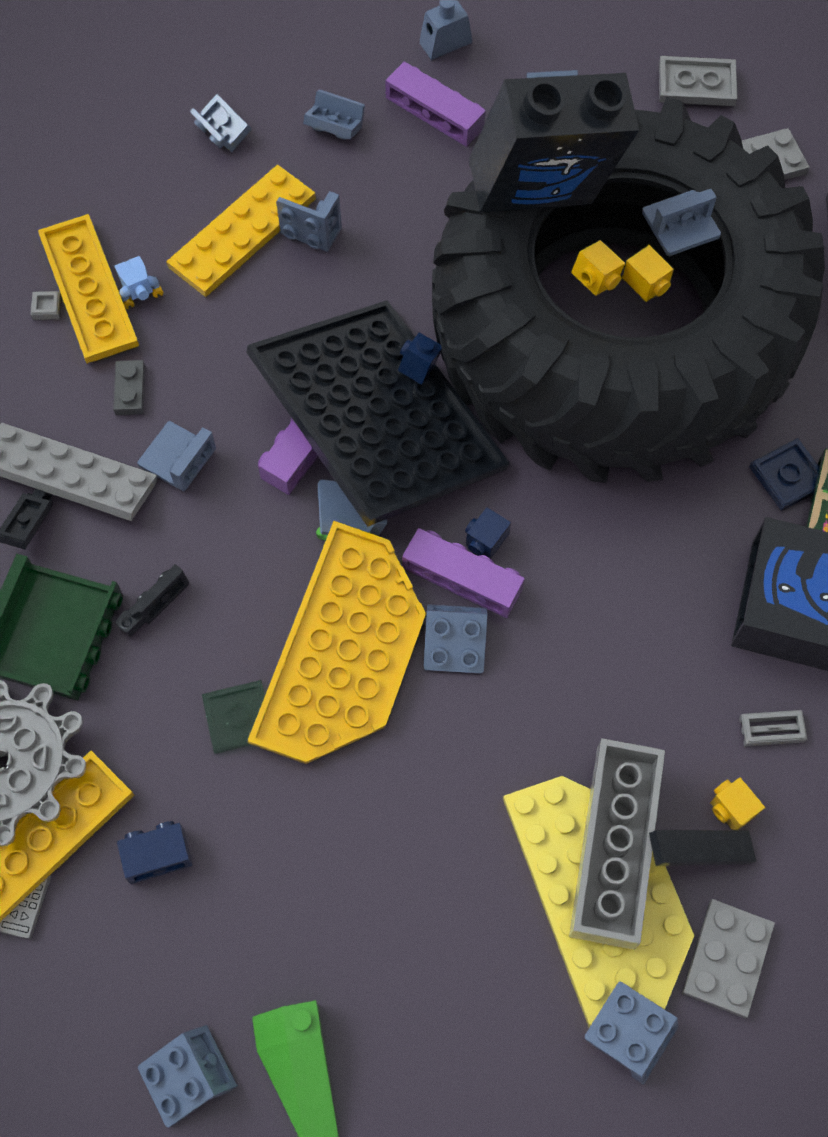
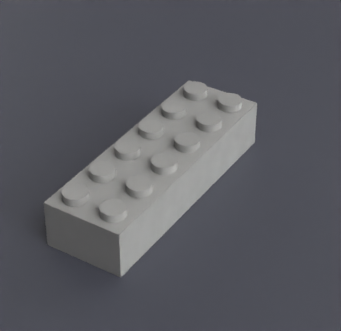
[569,738,665,950]

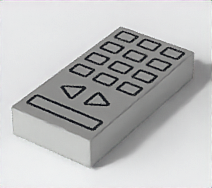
[0,876,51,940]

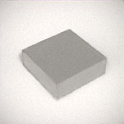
[31,291,62,320]

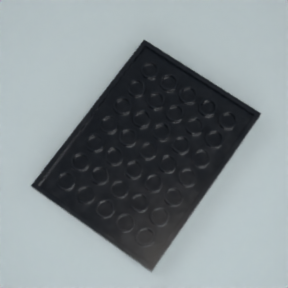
[246,300,510,527]

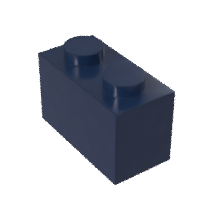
[117,821,193,884]

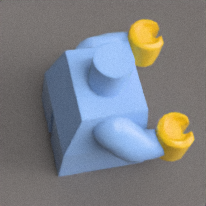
[115,256,163,309]

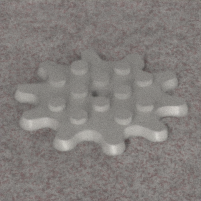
[0,680,86,846]

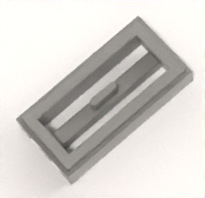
[739,710,807,747]

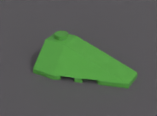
[252,1000,339,1137]

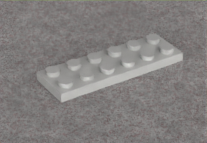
[0,423,157,521]

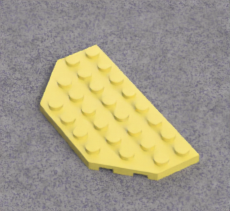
[503,776,694,1028]

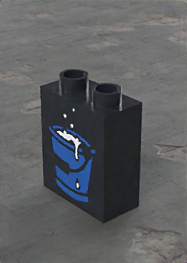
[469,73,639,213]
[731,517,828,671]

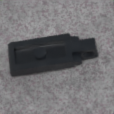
[0,489,53,550]
[115,564,189,637]

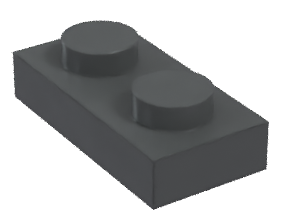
[113,360,145,415]

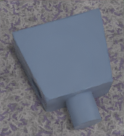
[419,0,472,60]

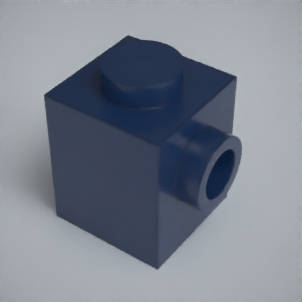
[398,332,442,385]
[465,507,511,559]

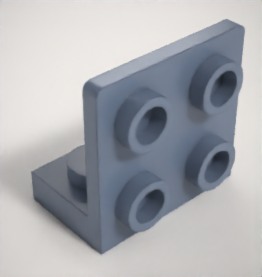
[276,191,342,252]
[137,421,216,492]
[317,480,387,536]
[424,604,487,673]
[585,982,679,1085]
[138,1025,237,1127]

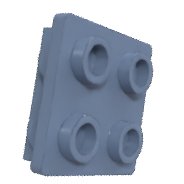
[642,188,721,256]

